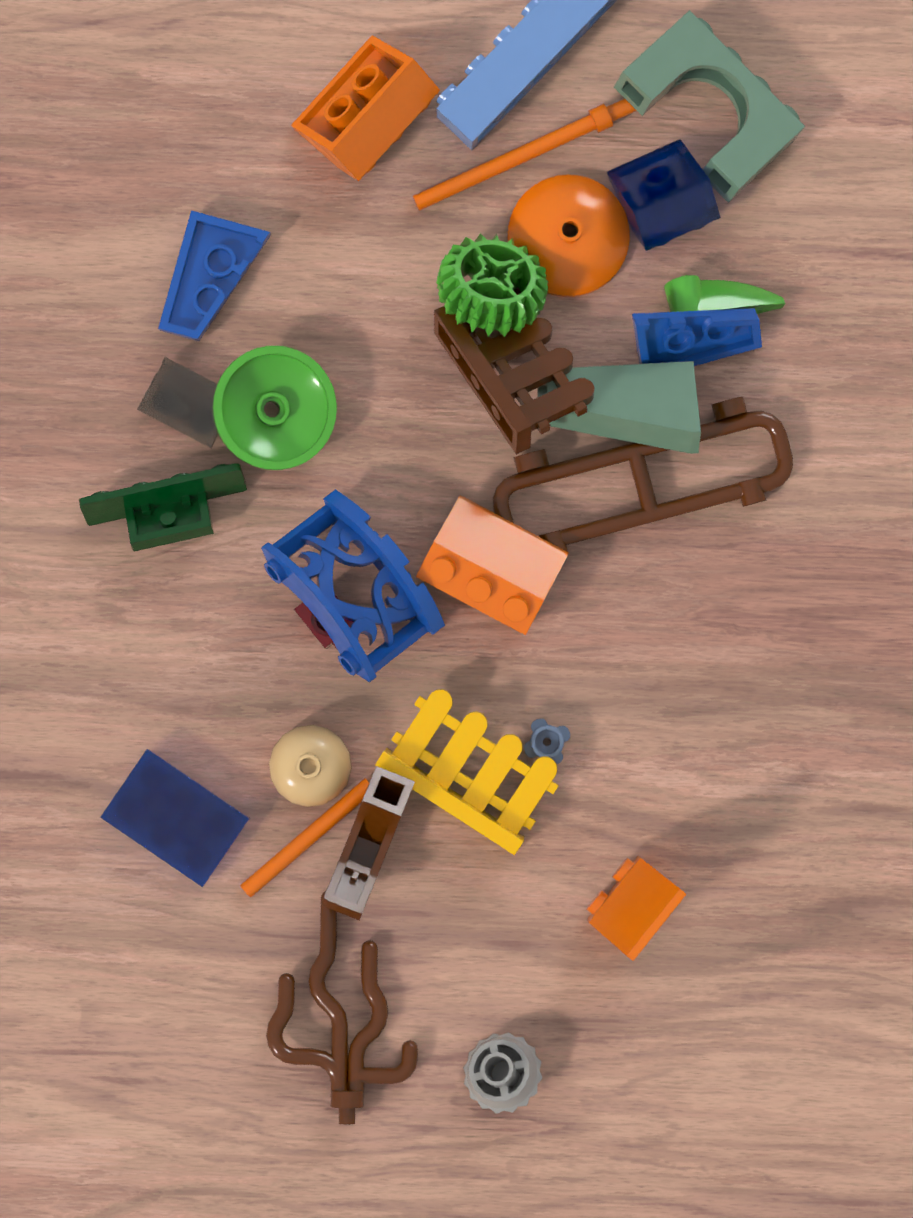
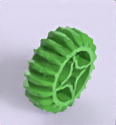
[436,233,548,337]

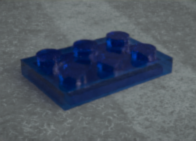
[100,749,250,887]

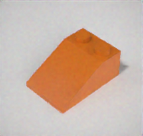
[586,856,686,961]

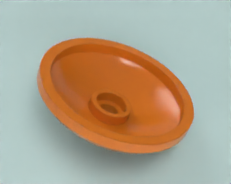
[508,175,630,297]

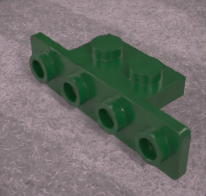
[79,463,247,552]

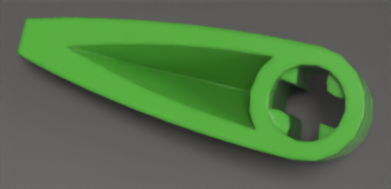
[664,275,785,314]

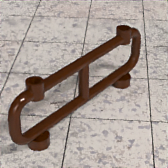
[493,396,793,552]

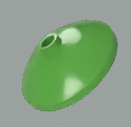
[213,346,337,470]

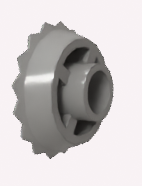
[463,1032,542,1114]

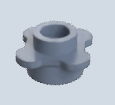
[524,719,570,764]

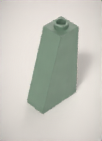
[537,361,701,454]

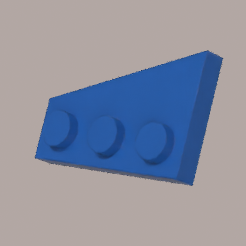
[158,210,271,341]
[632,308,762,366]

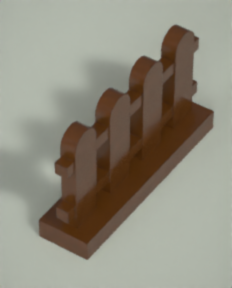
[434,288,595,455]

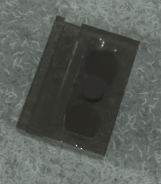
[137,357,219,449]

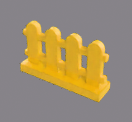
[375,689,559,855]

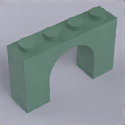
[614,10,805,203]

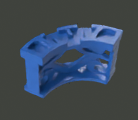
[261,489,445,682]

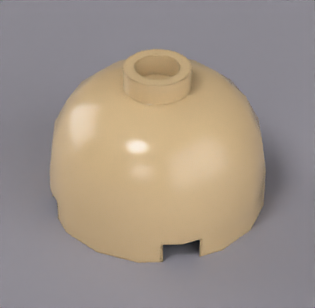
[269,725,352,807]

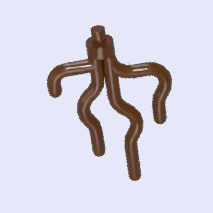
[266,891,418,1125]

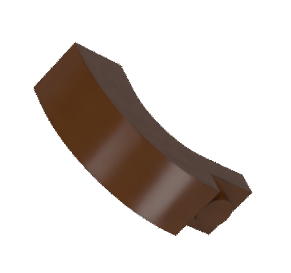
[321,766,415,921]

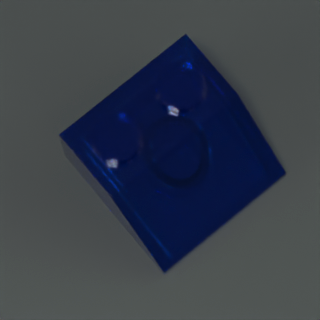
[607,139,721,251]

